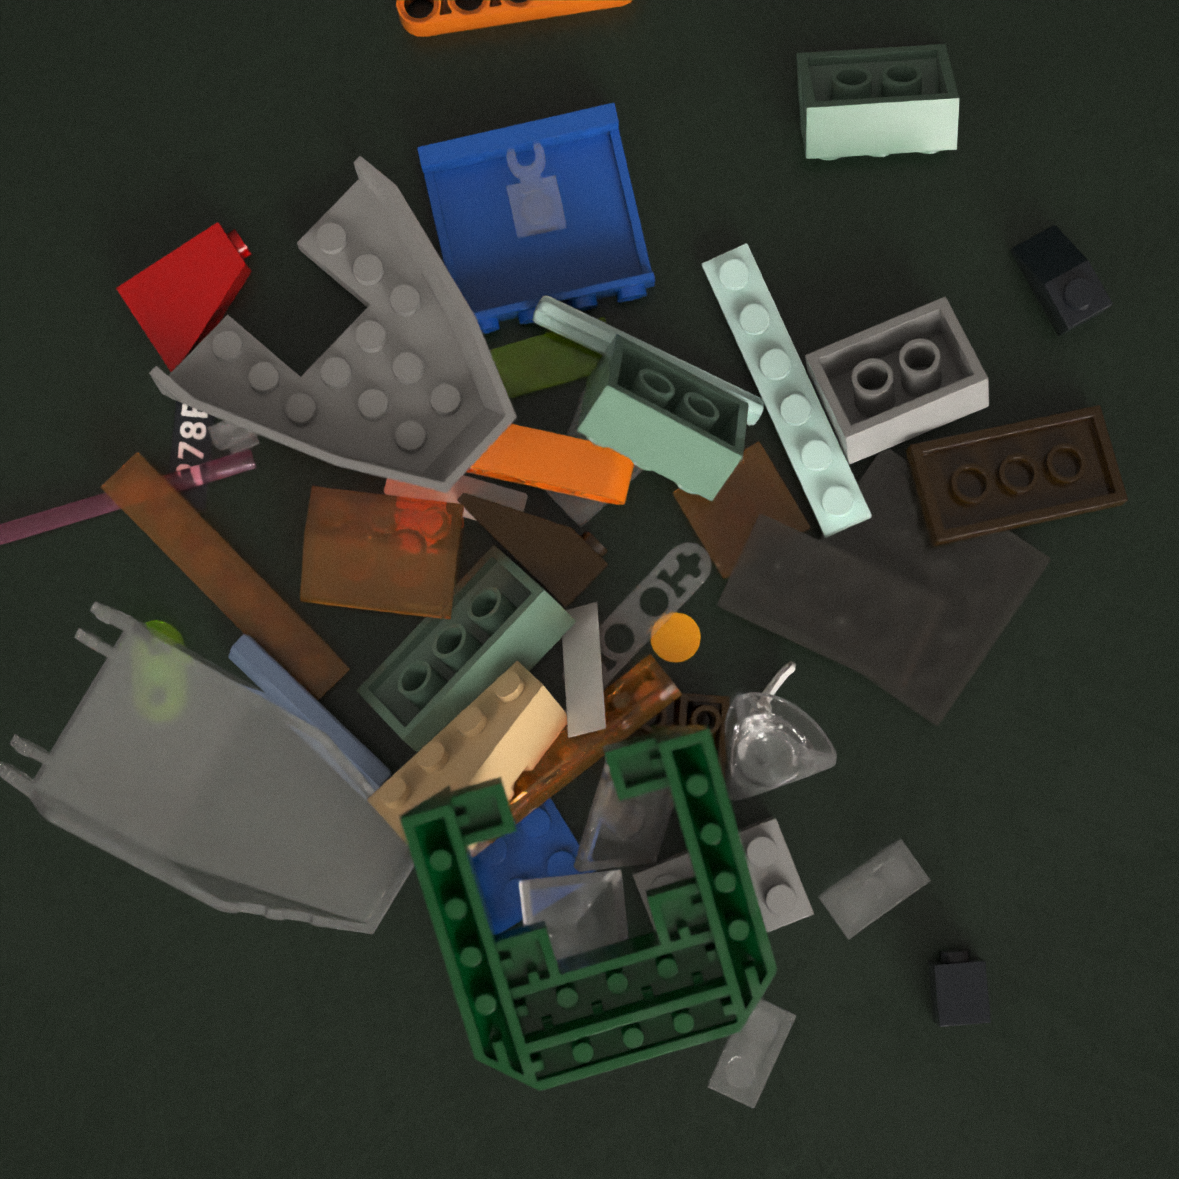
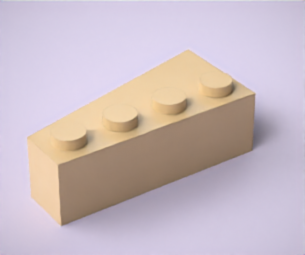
[367,660,567,850]

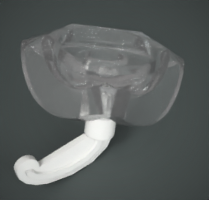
[724,661,837,801]

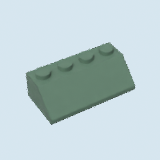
[356,545,576,753]

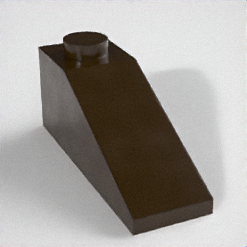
[457,493,608,609]

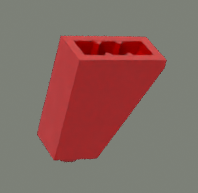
[116,222,252,372]

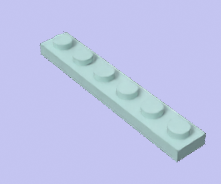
[701,243,872,538]

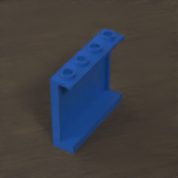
[417,103,655,334]

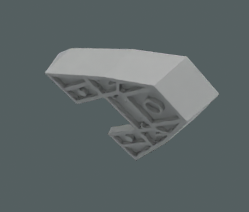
[150,156,517,493]

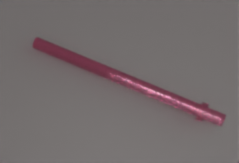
[0,449,256,545]

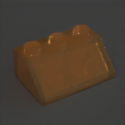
[300,486,464,620]

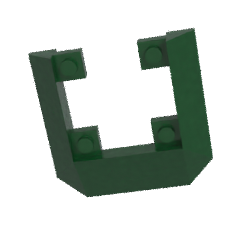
[400,726,777,1091]

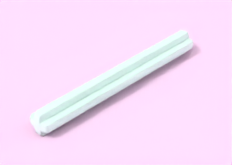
[532,296,764,425]

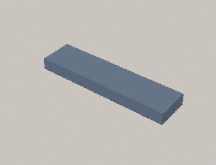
[228,633,392,795]

